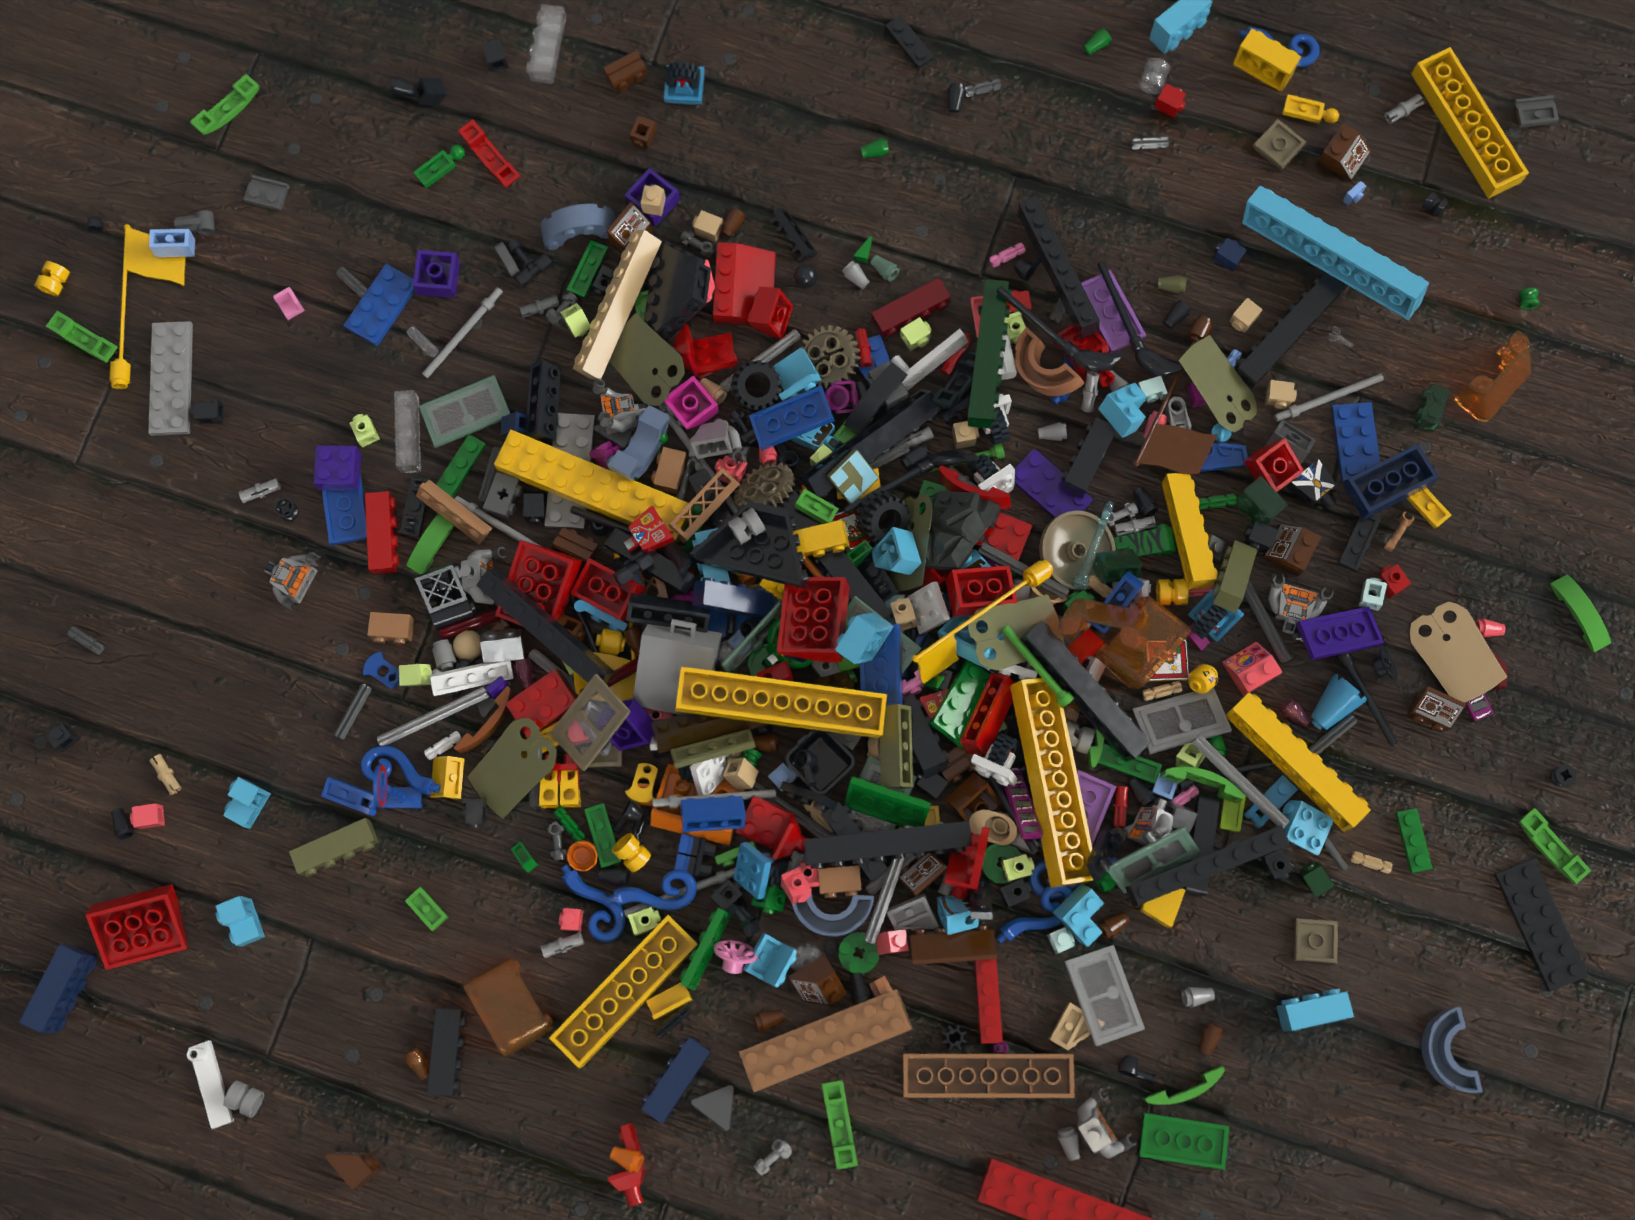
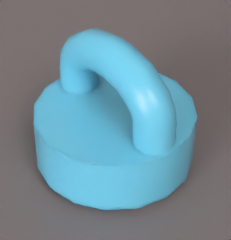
[1211,423,1231,443]

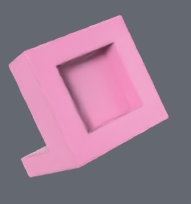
[273,287,305,320]

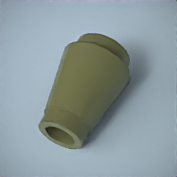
[1158,275,1187,294]

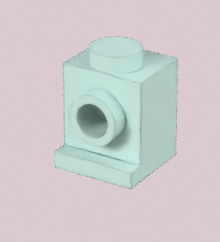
[1138,376,1167,403]
[1358,578,1387,611]
[1047,927,1075,954]

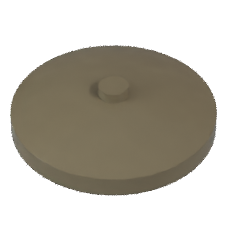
[1039,511,1116,591]

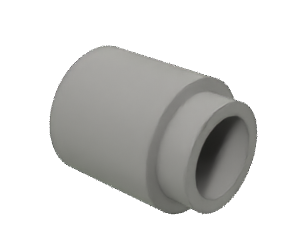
[432,640,456,671]

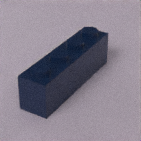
[692,578,773,619]
[641,1037,712,1124]

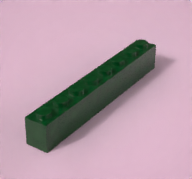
[968,279,1012,429]

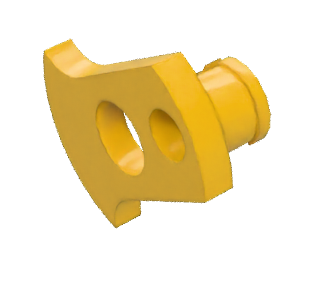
[625,763,658,804]

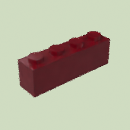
[871,278,951,339]

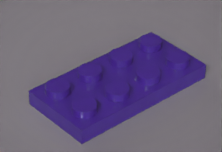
[1014,448,1093,518]
[1296,607,1384,660]

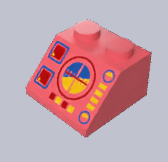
[1222,642,1282,696]

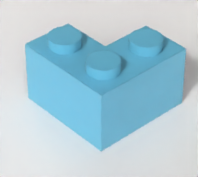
[1098,383,1147,438]
[871,527,921,575]
[223,777,271,829]
[1053,884,1104,947]
[215,896,265,947]

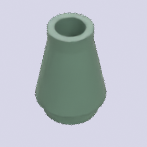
[871,255,899,281]

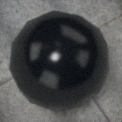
[794,265,818,288]

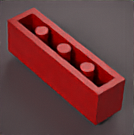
[365,491,399,574]
[960,673,1014,757]
[974,959,1003,1044]

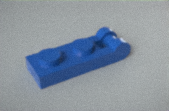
[321,777,377,816]

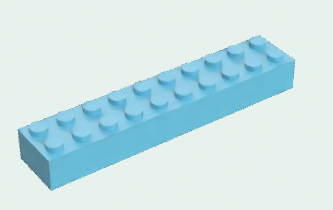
[1242,185,1429,320]

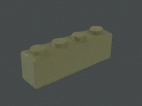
[1212,540,1257,613]
[879,704,913,790]
[289,818,379,877]

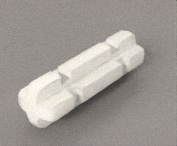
[424,731,462,760]

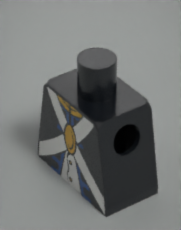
[1287,459,1337,509]

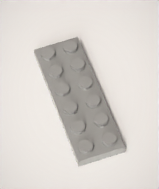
[148,321,193,436]
[545,413,595,530]

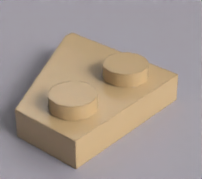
[1049,1002,1105,1050]

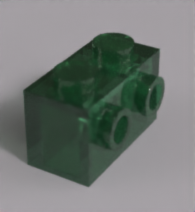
[1414,383,1451,432]
[1092,549,1142,583]

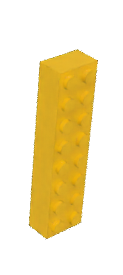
[1411,47,1529,199]
[1226,692,1371,832]
[549,915,699,1068]

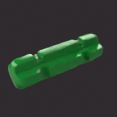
[1199,494,1237,510]
[554,807,585,842]

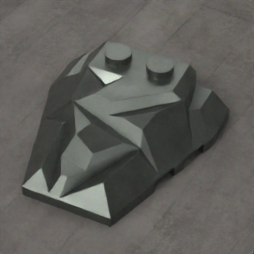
[923,491,1001,570]

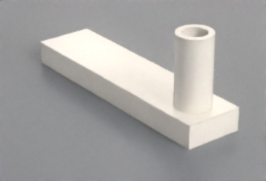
[890,329,968,391]
[429,661,513,696]
[187,1041,234,1129]

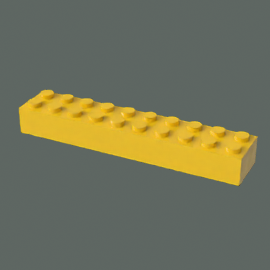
[494,429,693,543]
[674,667,887,738]
[1010,678,1094,888]

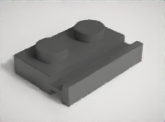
[1514,95,1559,128]
[243,175,290,212]

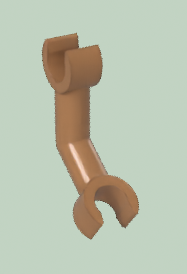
[1384,512,1414,552]

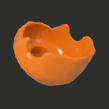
[567,840,598,871]

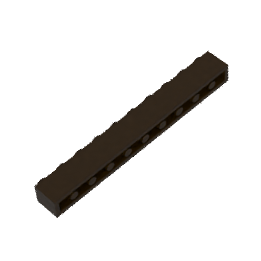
[651,671,854,754]

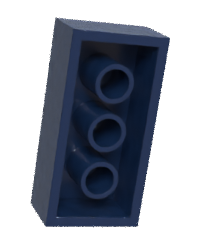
[1343,444,1439,520]
[19,944,97,1033]

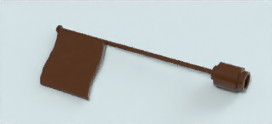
[1132,315,1217,475]

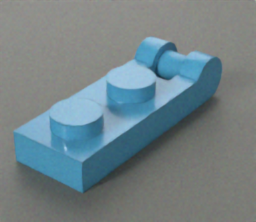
[574,599,628,631]
[1244,775,1298,830]

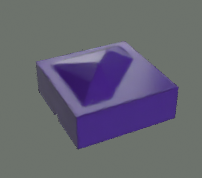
[485,676,510,700]

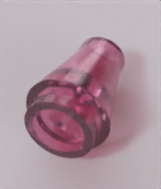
[514,658,533,689]
[1280,698,1311,728]

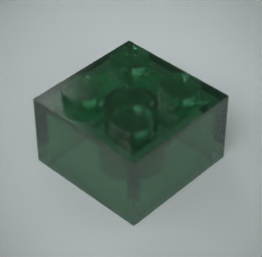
[1237,476,1288,526]

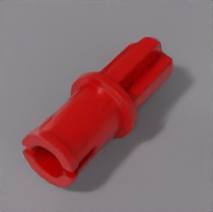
[855,328,872,368]
[1113,786,1129,827]

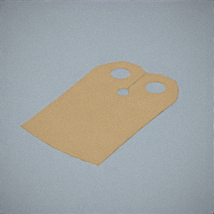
[1410,602,1508,703]

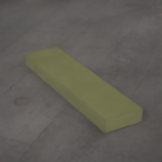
[670,729,755,769]

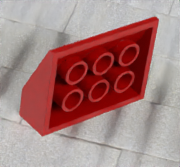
[713,242,776,325]
[495,540,582,626]
[777,577,850,662]
[86,884,188,970]

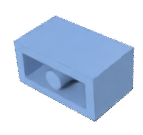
[149,229,195,257]

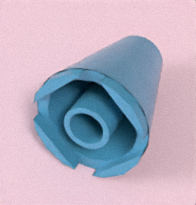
[1311,673,1367,730]

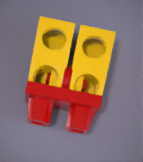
[539,754,581,809]

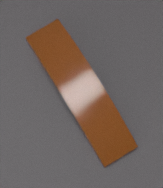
[454,686,514,753]

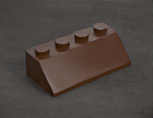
[909,924,997,965]

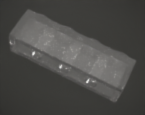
[526,4,566,84]
[394,390,421,473]

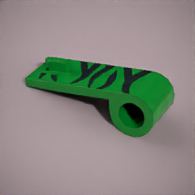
[1114,524,1176,562]

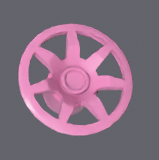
[713,940,758,974]

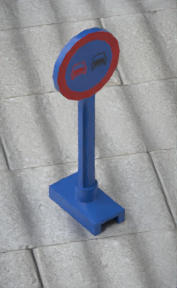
[373,765,423,809]

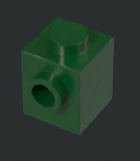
[1299,861,1334,897]

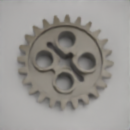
[800,325,861,389]
[734,462,795,508]

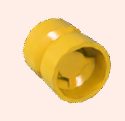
[34,261,70,297]
[1156,579,1189,606]
[612,833,651,872]

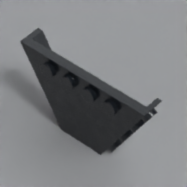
[644,240,711,342]
[689,501,809,590]

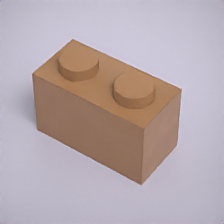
[651,447,688,494]
[367,612,414,645]
[818,865,861,898]

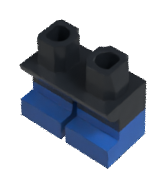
[674,834,717,877]

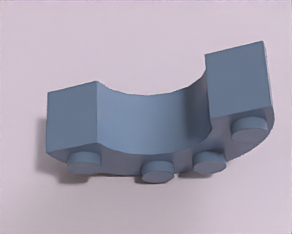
[540,204,616,250]
[607,405,669,481]
[792,893,874,937]
[1421,1007,1483,1093]

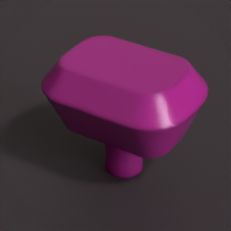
[992,1042,1009,1054]

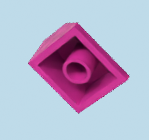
[664,376,719,429]

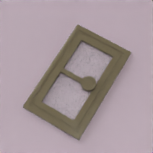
[550,674,631,771]

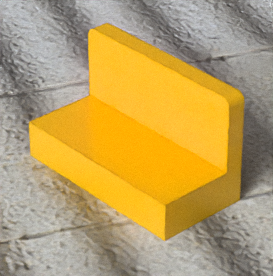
[430,756,464,799]
[646,982,693,1020]

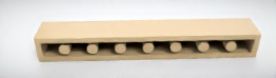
[573,230,662,380]

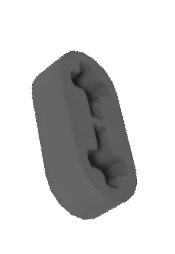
[494,242,520,277]

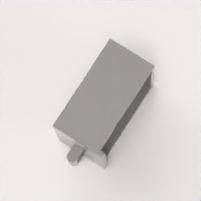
[633,619,722,715]

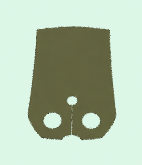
[609,313,685,406]
[1179,335,1257,432]
[891,494,932,591]
[968,594,1064,670]
[467,718,557,819]

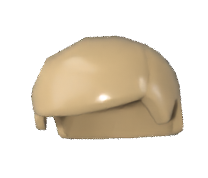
[453,630,482,663]

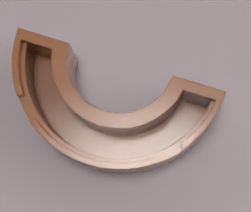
[1015,327,1084,396]

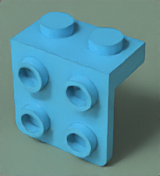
[773,348,822,401]
[1276,800,1333,855]
[743,933,797,988]

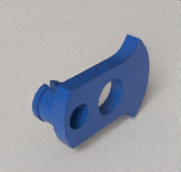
[363,652,399,690]

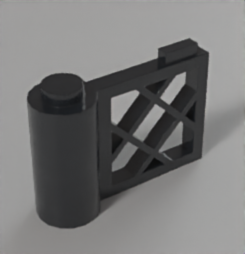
[414,562,477,630]

